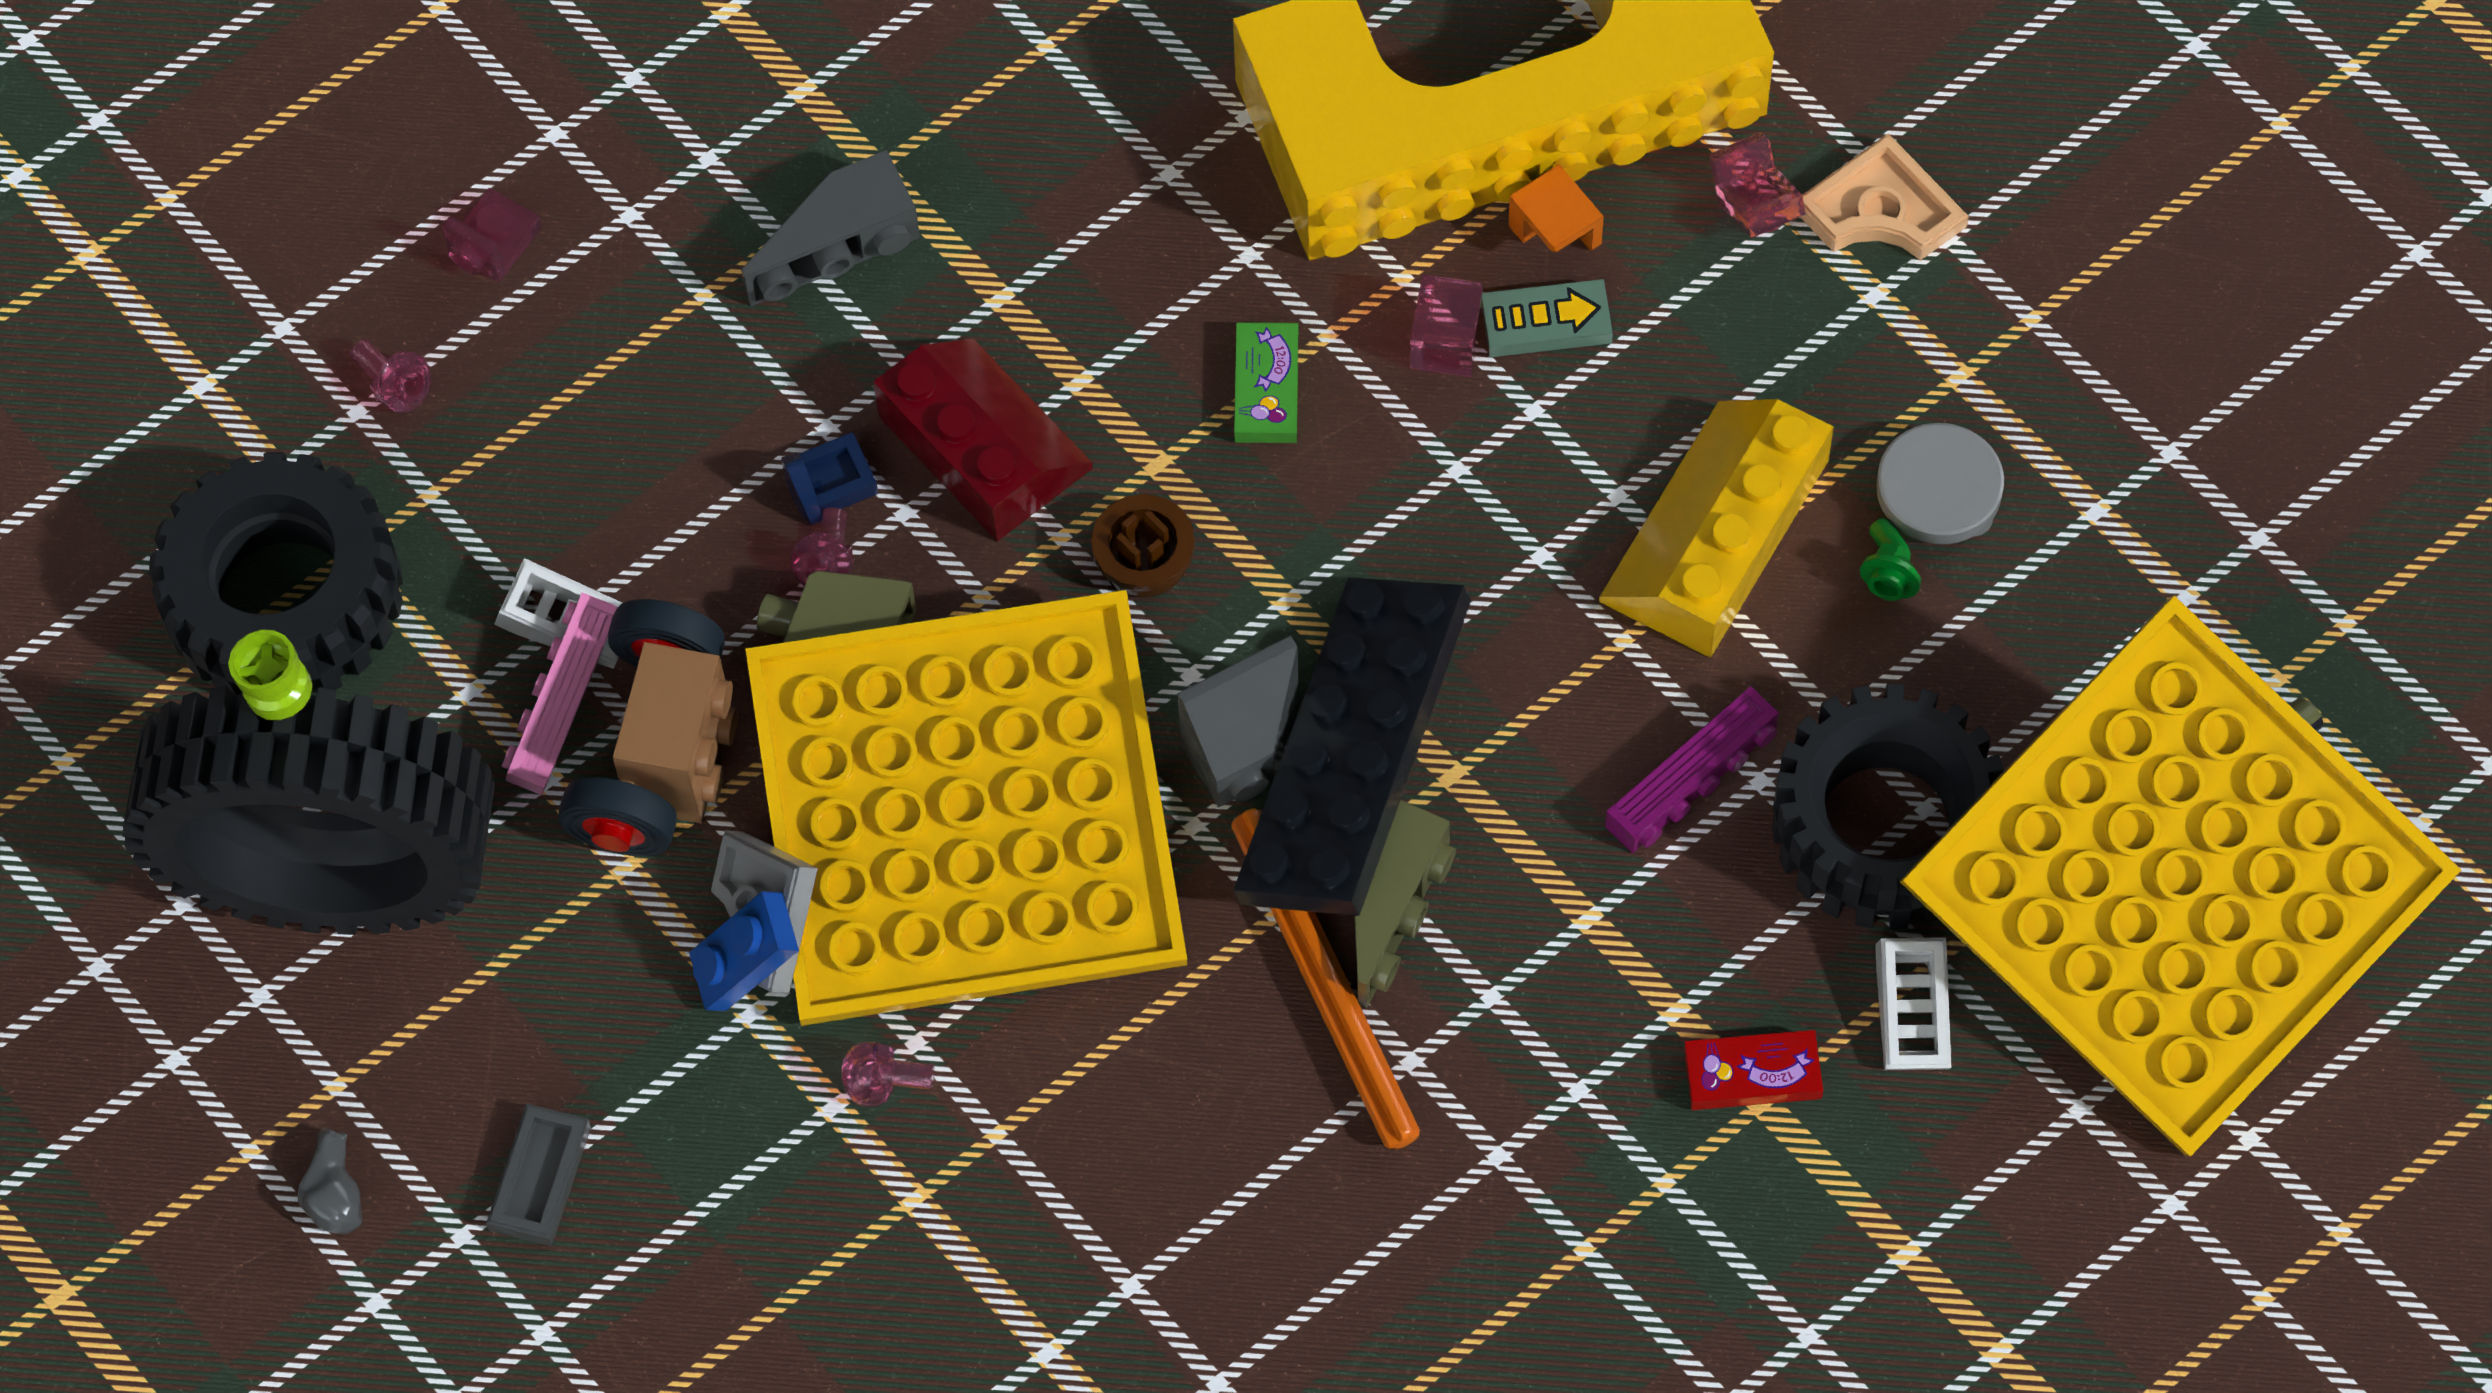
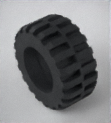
[149,452,403,695]

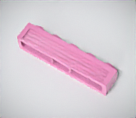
[502,592,617,795]

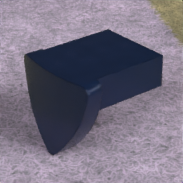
[781,432,879,526]

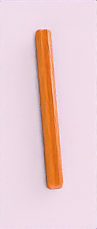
[1232,808,1420,1150]

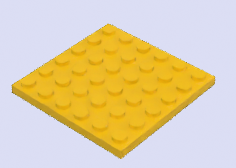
[745,590,1187,1026]
[1899,595,2461,1157]

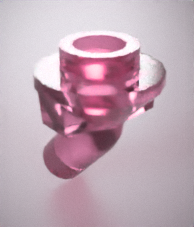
[349,338,431,412]
[791,508,854,587]
[842,1042,935,1107]

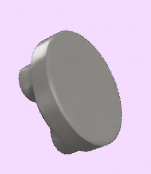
[1876,423,2004,544]

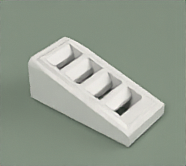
[494,558,622,669]
[1875,938,1951,1070]

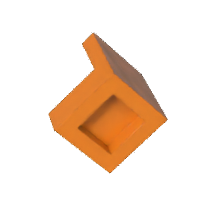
[1508,164,1604,252]

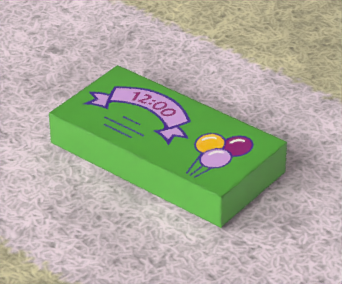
[1234,323,1299,443]

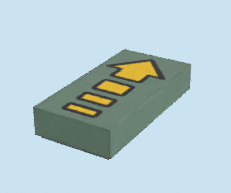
[1481,279,1613,358]

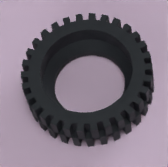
[122,686,495,935]

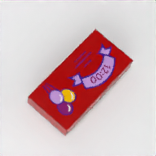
[1684,1030,1823,1111]

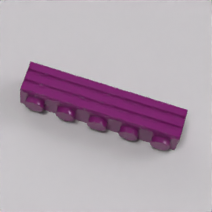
[1605,686,1779,853]

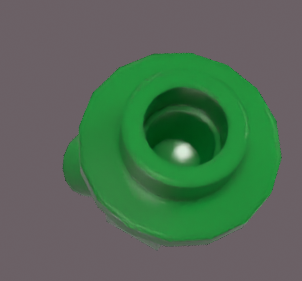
[1860,518,1922,601]

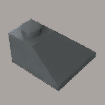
[1177,636,1299,808]

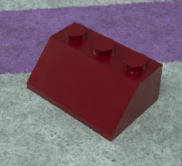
[873,338,1093,542]

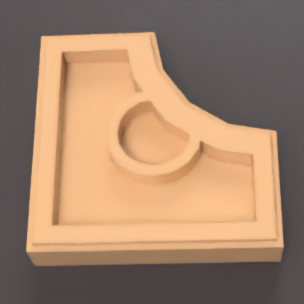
[1794,133,1969,261]

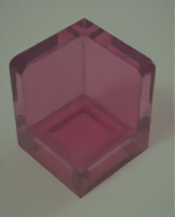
[1410,274,1483,377]

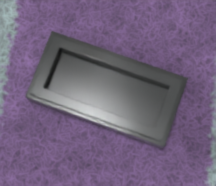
[486,1103,591,1247]

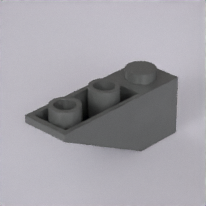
[741,150,920,307]

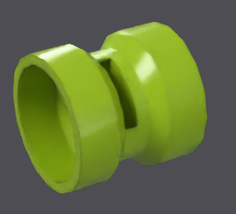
[228,630,312,720]

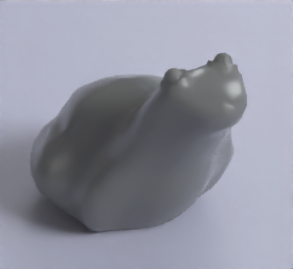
[297,1127,363,1234]

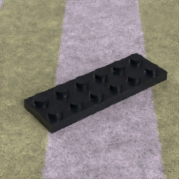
[1233,577,1471,916]

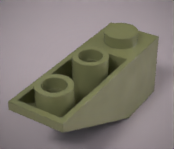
[1354,800,1456,1009]

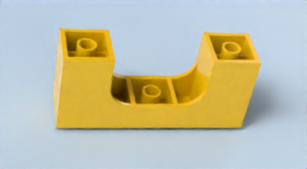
[1233,0,1774,261]

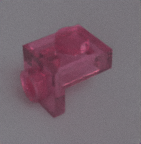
[1710,132,1806,238]

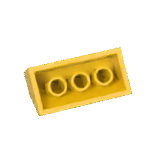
[1599,399,1834,658]

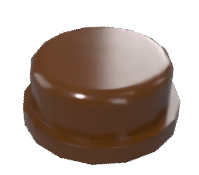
[1091,494,1195,598]

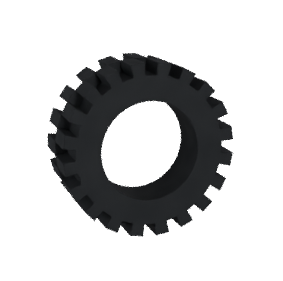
[1772,683,2004,930]

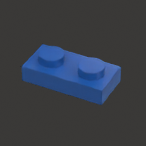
[689,891,799,1011]

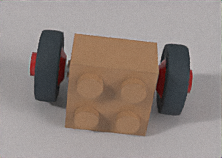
[558,599,739,856]

